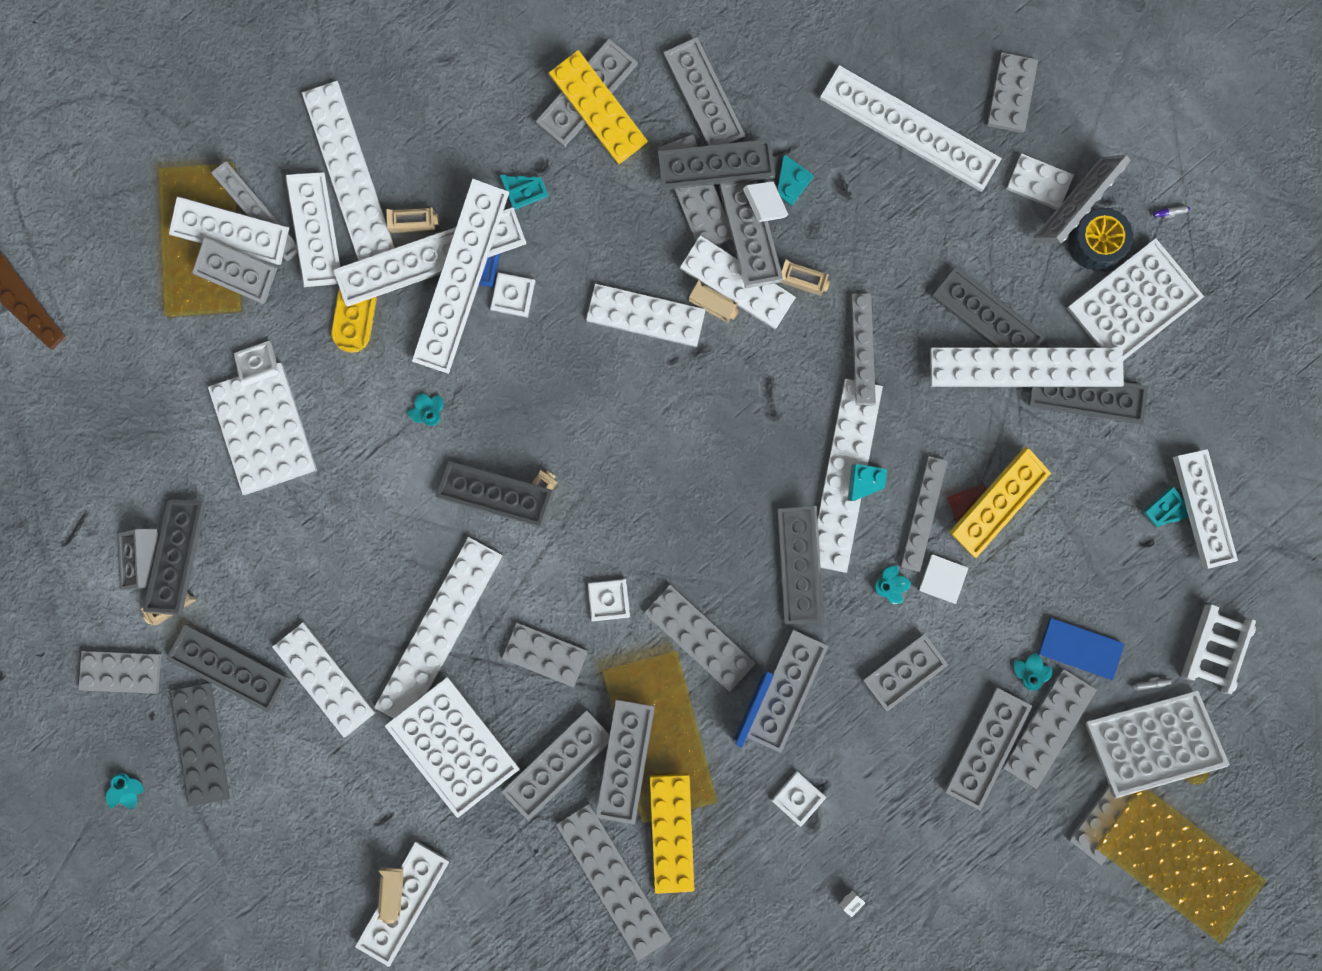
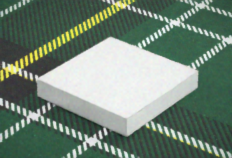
[743,182,788,222]
[490,273,535,318]
[234,340,279,386]
[918,555,968,604]
[588,579,630,621]
[771,771,826,827]

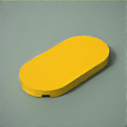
[331,288,377,353]

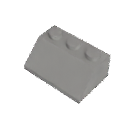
[118,529,159,591]

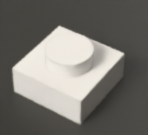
[839,891,865,917]

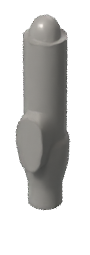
[1132,677,1171,691]

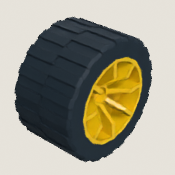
[1068,207,1134,271]

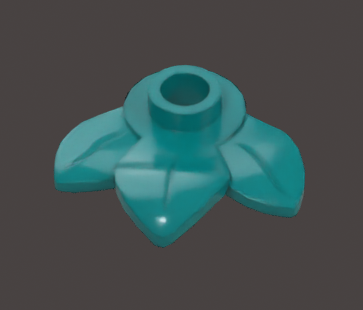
[407,393,444,426]
[874,566,911,604]
[1013,653,1052,691]
[106,773,144,810]

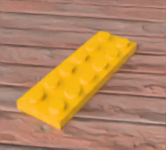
[548,50,648,165]
[949,447,1051,558]
[650,773,694,894]

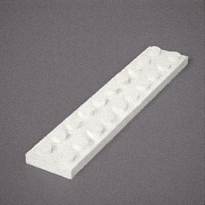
[820,65,1002,192]
[302,81,395,261]
[412,179,509,374]
[334,208,526,307]
[930,348,1124,387]
[818,379,883,573]
[374,537,503,718]

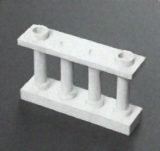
[1181,605,1256,694]

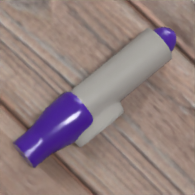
[1153,205,1190,218]

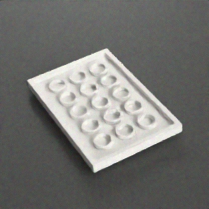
[1067,238,1204,361]
[208,362,317,495]
[385,677,520,818]
[1086,691,1230,798]

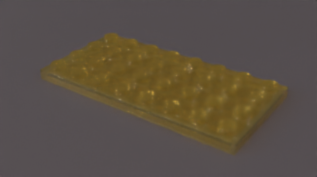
[158,163,243,318]
[602,650,718,823]
[1095,789,1267,945]

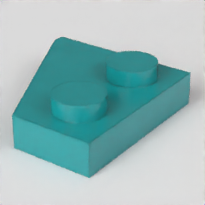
[777,155,814,207]
[500,175,549,210]
[847,464,887,501]
[1143,487,1189,527]

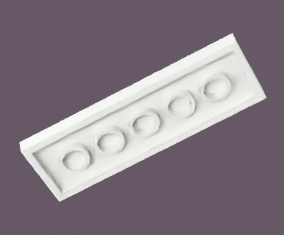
[285,173,340,287]
[169,197,289,265]
[679,236,796,330]
[586,284,706,347]
[1173,449,1238,569]
[273,622,376,738]
[355,841,450,967]

